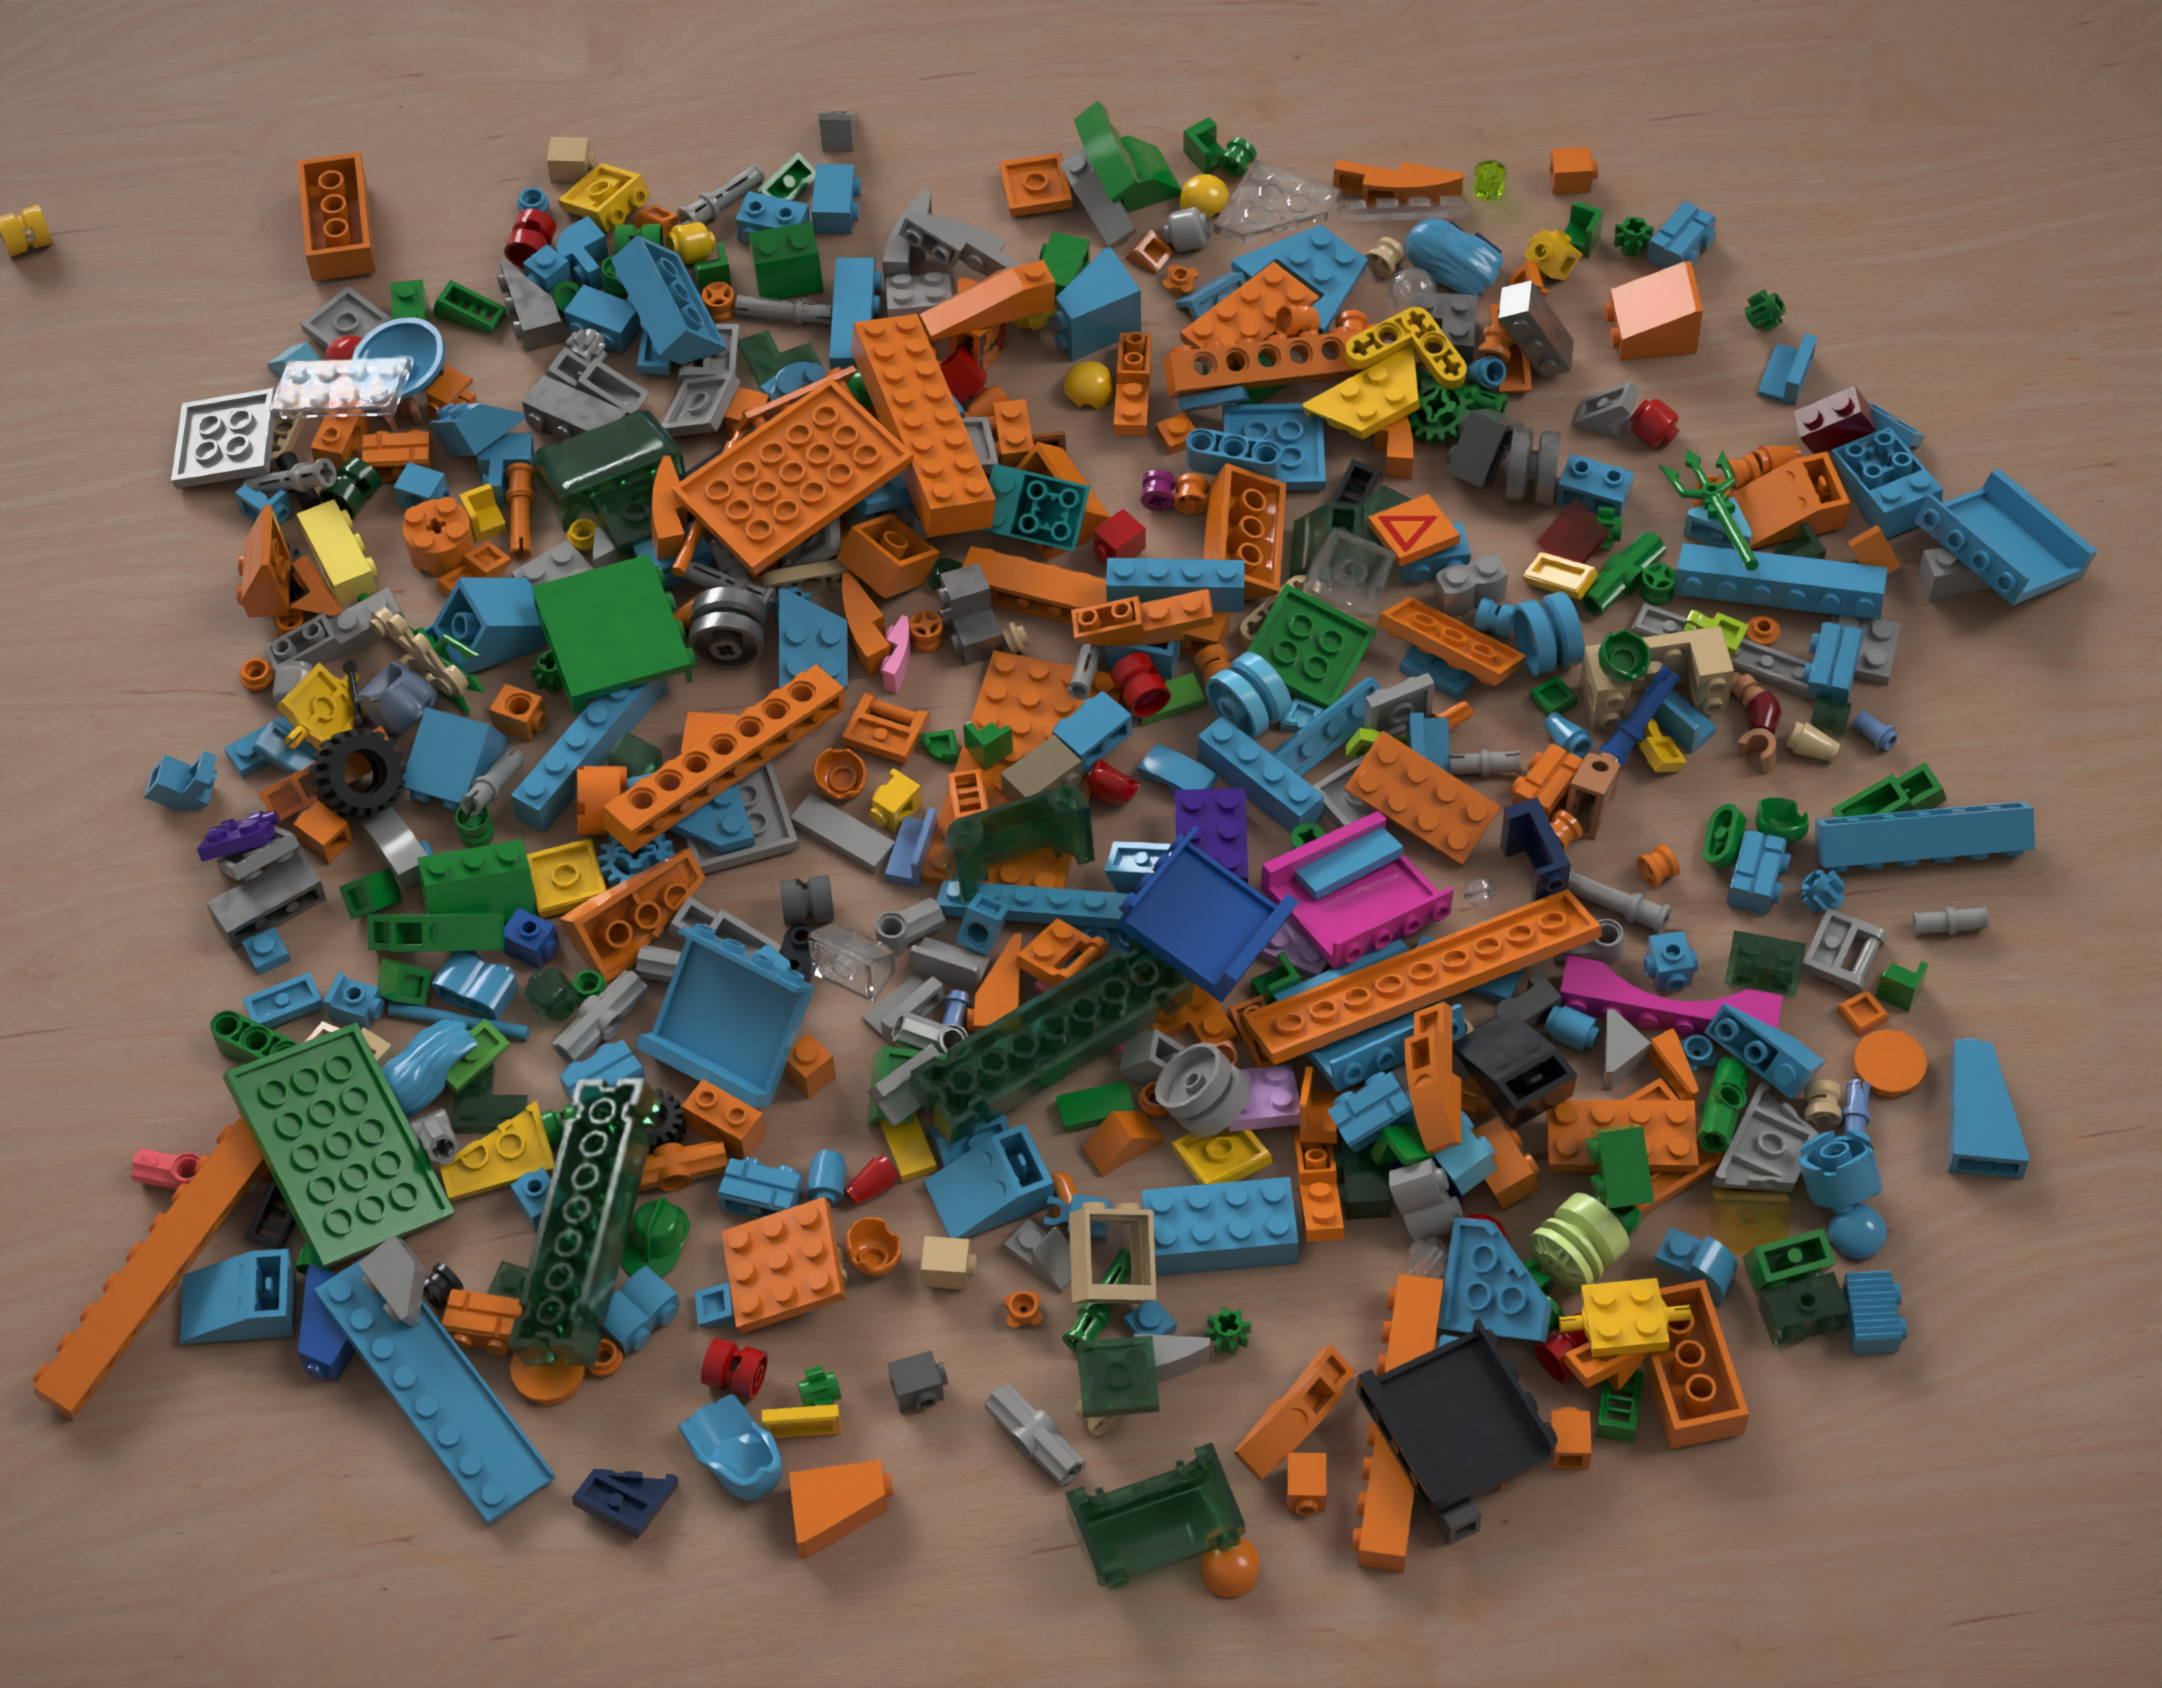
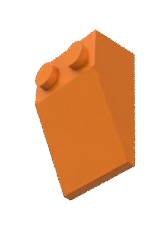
[237,505,291,618]

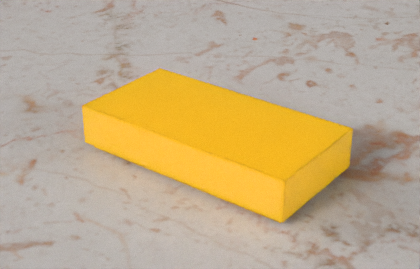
[1523,552,1598,600]
[878,1112,937,1183]
[762,1404,841,1439]

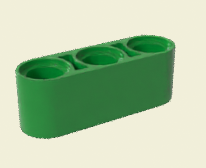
[210,1010,298,1065]

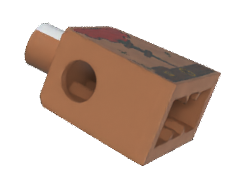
[1565,753,1621,840]

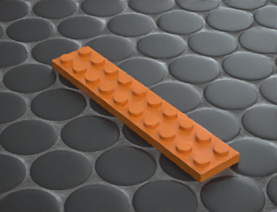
[1243,889,1602,1065]

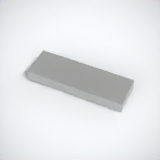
[790,793,895,873]

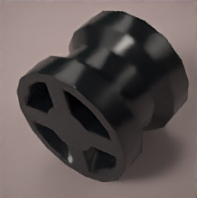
[423,1262,464,1310]

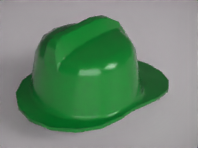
[620,1196,690,1278]

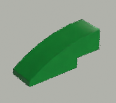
[1831,762,1947,817]

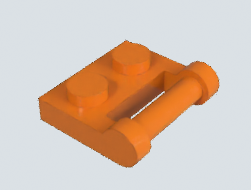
[842,693,930,764]
[1015,918,1110,992]

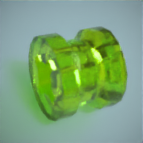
[1473,159,1506,200]

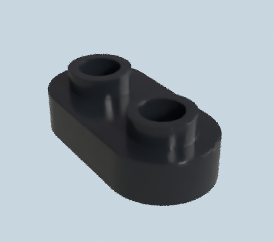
[780,924,821,984]

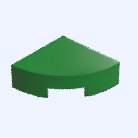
[920,729,959,764]

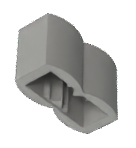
[1434,555,1508,617]
[1389,1158,1462,1244]

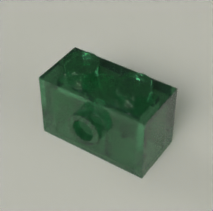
[1758,1272,1849,1346]

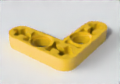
[1345,307,1467,389]

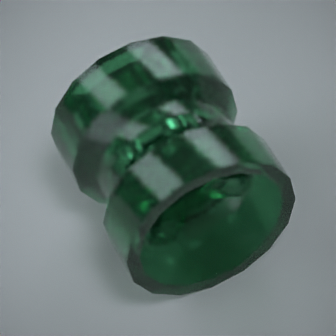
[1810,695,1852,737]

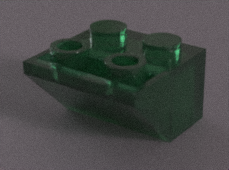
[1289,502,1362,583]

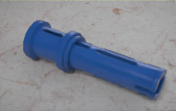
[1599,665,1681,766]

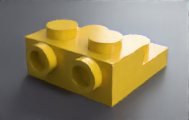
[557,163,650,232]

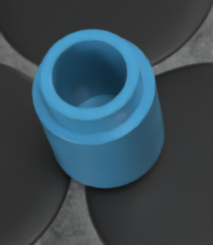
[1544,1005,1601,1053]
[806,1150,847,1207]

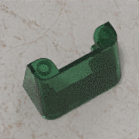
[532,410,685,532]
[942,785,1095,903]
[1066,1443,1246,1590]

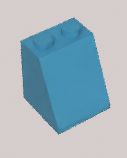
[1054,247,1141,362]
[432,578,546,674]
[402,707,509,812]

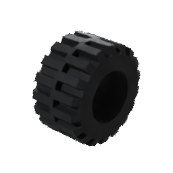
[309,728,407,818]

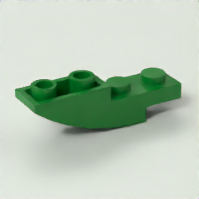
[367,913,505,952]

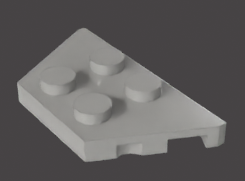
[1712,1080,1818,1192]

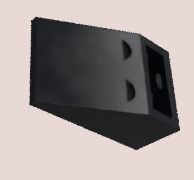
[1452,1010,1578,1130]

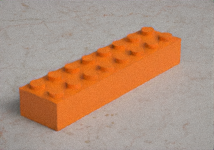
[851,314,996,538]

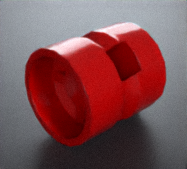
[504,208,557,269]
[1110,652,1171,718]
[1534,1313,1589,1384]
[701,1337,768,1399]

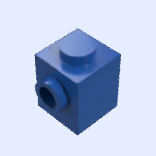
[503,908,559,970]

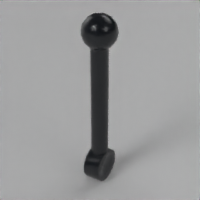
[342,660,366,728]

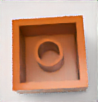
[837,513,940,599]

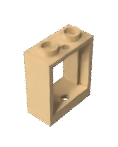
[1069,1202,1157,1304]

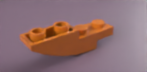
[1333,160,1464,209]
[1113,332,1152,436]
[1071,589,1215,646]
[258,725,396,821]
[1405,1002,1461,1154]
[1293,1129,1344,1242]
[1233,1344,1356,1481]

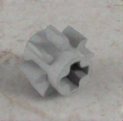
[565,329,608,363]

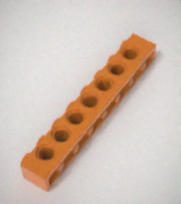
[1163,320,1429,399]
[603,664,844,853]

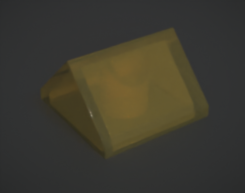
[1709,1184,1790,1254]

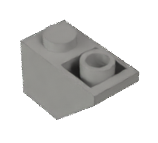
[358,1234,426,1327]

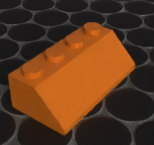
[1203,463,1286,600]

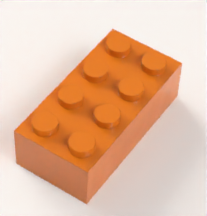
[297,152,376,282]
[1643,1279,1749,1449]

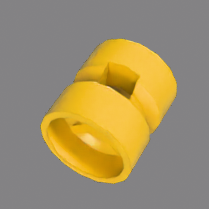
[0,204,53,257]

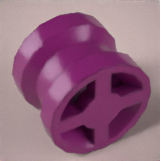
[1141,470,1175,511]

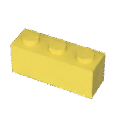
[297,499,378,605]

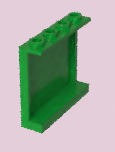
[532,554,697,715]

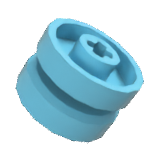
[1205,652,1292,740]

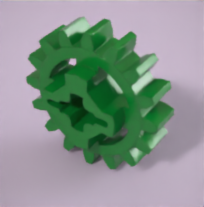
[1407,376,1476,447]

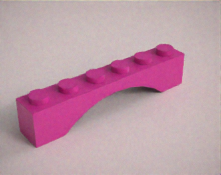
[1560,955,1783,1043]

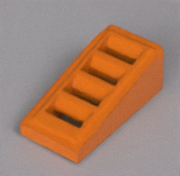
[947,769,992,839]
[1648,1028,1699,1107]

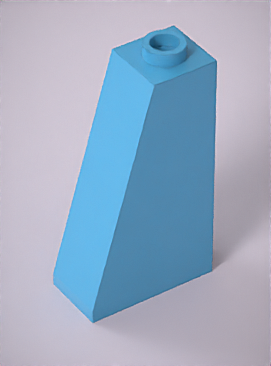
[1948,1038,2029,1179]

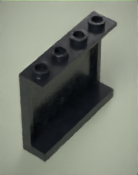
[1356,1319,1558,1519]

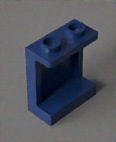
[1500,797,1571,903]

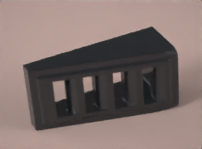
[1324,459,1383,530]
[245,1176,296,1250]

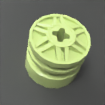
[1528,1193,1630,1294]

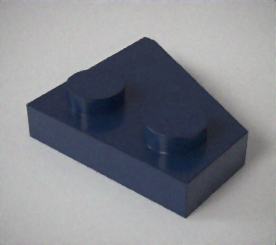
[572,1469,678,1539]

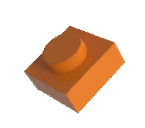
[1156,412,1196,455]

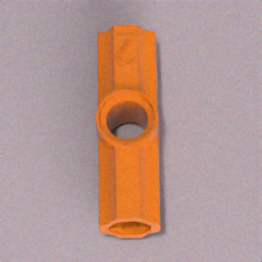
[614,1139,728,1196]

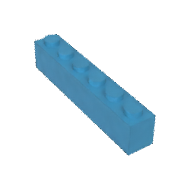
[1675,543,1888,620]
[511,678,668,834]
[1815,801,2035,872]

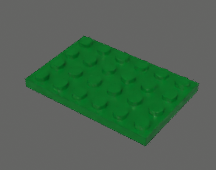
[222,1022,455,1271]

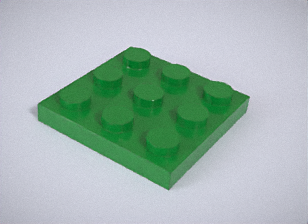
[1246,583,1377,709]

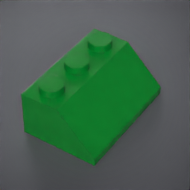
[417,839,537,926]

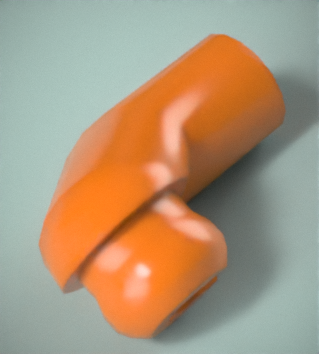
[1050,1171,1078,1226]

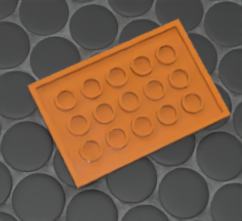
[671,378,914,576]

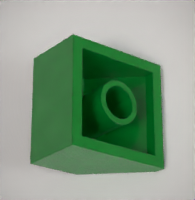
[1120,135,1182,213]
[748,221,824,299]

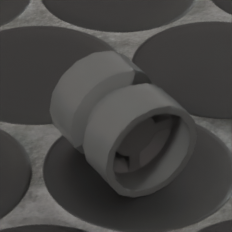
[780,875,834,926]

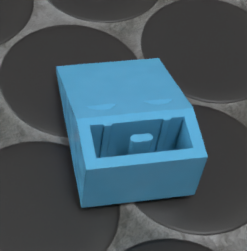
[1831,427,1943,539]
[924,1123,1054,1239]
[180,1249,296,1344]

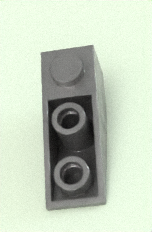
[497,259,565,352]

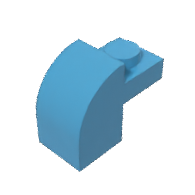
[556,216,609,290]
[477,433,536,506]
[144,751,217,810]
[1654,1227,1738,1308]

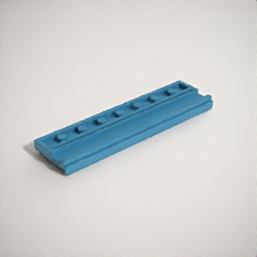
[314,1246,555,1527]

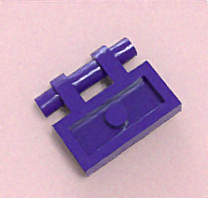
[197,811,280,862]

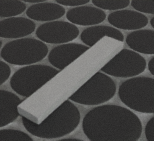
[1631,603,1826,704]

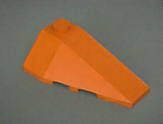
[920,260,1055,341]

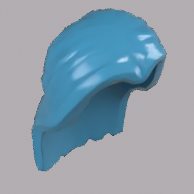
[1405,218,1504,299]
[381,1019,478,1119]
[678,1394,783,1501]

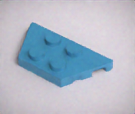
[778,588,848,690]

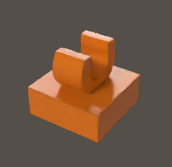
[1508,260,1550,298]

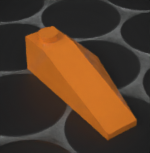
[559,848,706,983]

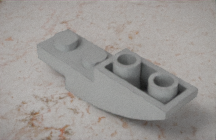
[898,213,1021,277]
[264,587,405,671]

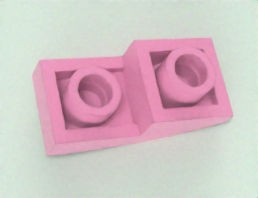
[880,615,911,694]

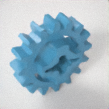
[598,832,675,888]

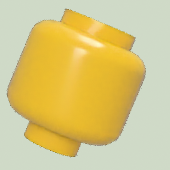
[665,222,715,266]

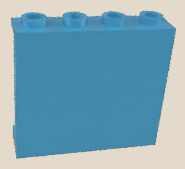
[1914,469,2098,605]
[635,924,815,1108]
[1273,939,1466,1092]

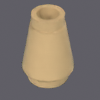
[1785,721,1840,762]

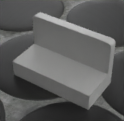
[910,937,991,993]
[864,975,944,1047]
[867,1044,950,1126]

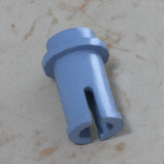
[1852,710,1898,751]
[942,990,972,1027]

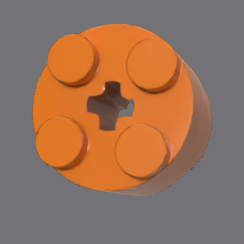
[402,497,475,577]
[576,766,627,836]

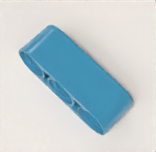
[1186,429,1281,480]

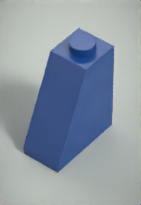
[298,1264,356,1382]

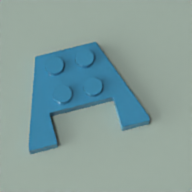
[1231,224,1368,335]

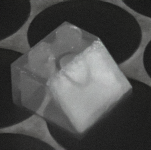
[1301,527,1397,618]
[808,923,896,1003]

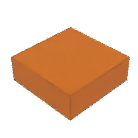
[1837,989,1889,1038]

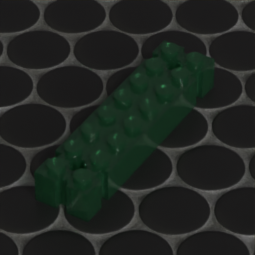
[909,939,1195,1146]
[508,1078,662,1366]

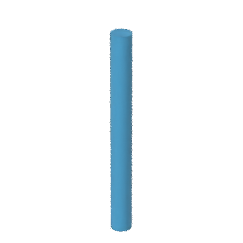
[388,1001,530,1041]

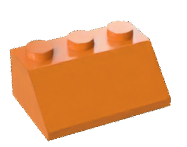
[1016,442,1110,560]

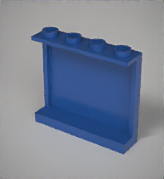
[1116,826,1299,1003]

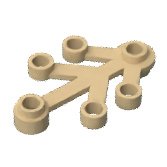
[369,607,468,698]

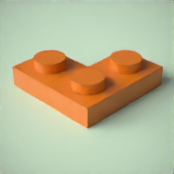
[1141,984,1238,1044]

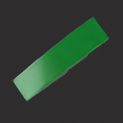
[1074,101,1140,204]

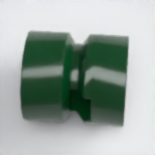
[319,457,382,520]

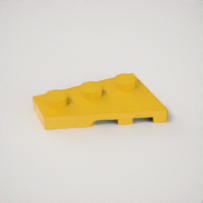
[439,1100,557,1202]

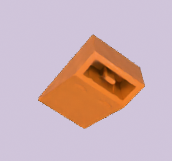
[1728,451,1850,549]

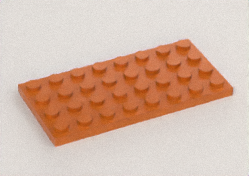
[921,650,1123,889]

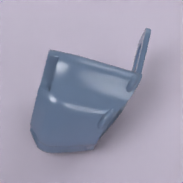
[354,661,440,741]

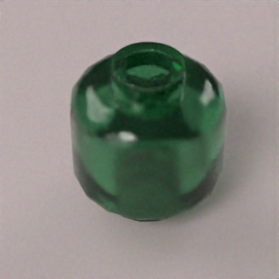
[524,968,578,1021]

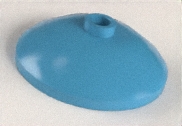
[350,317,446,402]

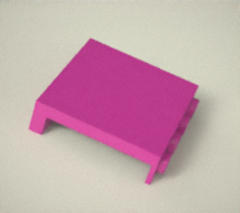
[1260,810,1454,969]

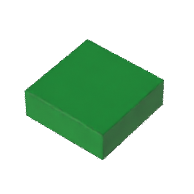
[1529,675,1578,718]

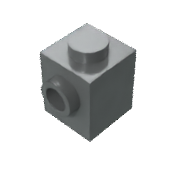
[888,1351,948,1413]

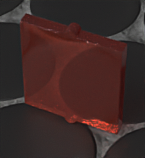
[1537,498,1611,564]

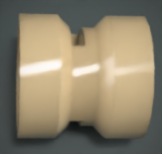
[1804,1079,1842,1130]

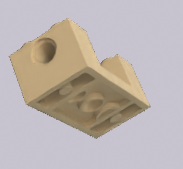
[1580,626,1734,731]

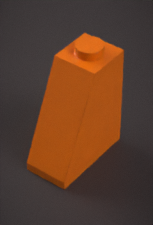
[789,1460,893,1559]

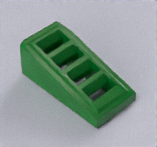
[433,280,507,334]
[1595,1370,1644,1443]

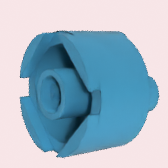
[1798,1129,1883,1214]

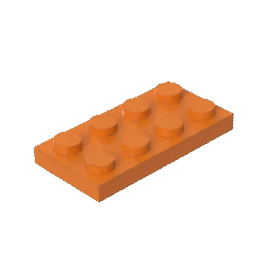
[1180,262,1319,371]
[1377,596,1527,686]
[1344,730,1501,867]
[1546,1100,1699,1172]

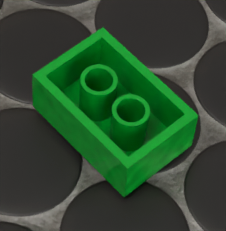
[1585,1123,1654,1209]

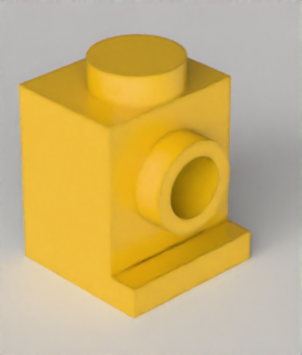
[869,768,922,833]

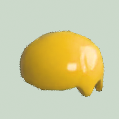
[1178,174,1230,221]
[1063,361,1116,410]

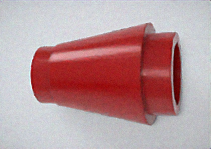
[844,1154,900,1206]

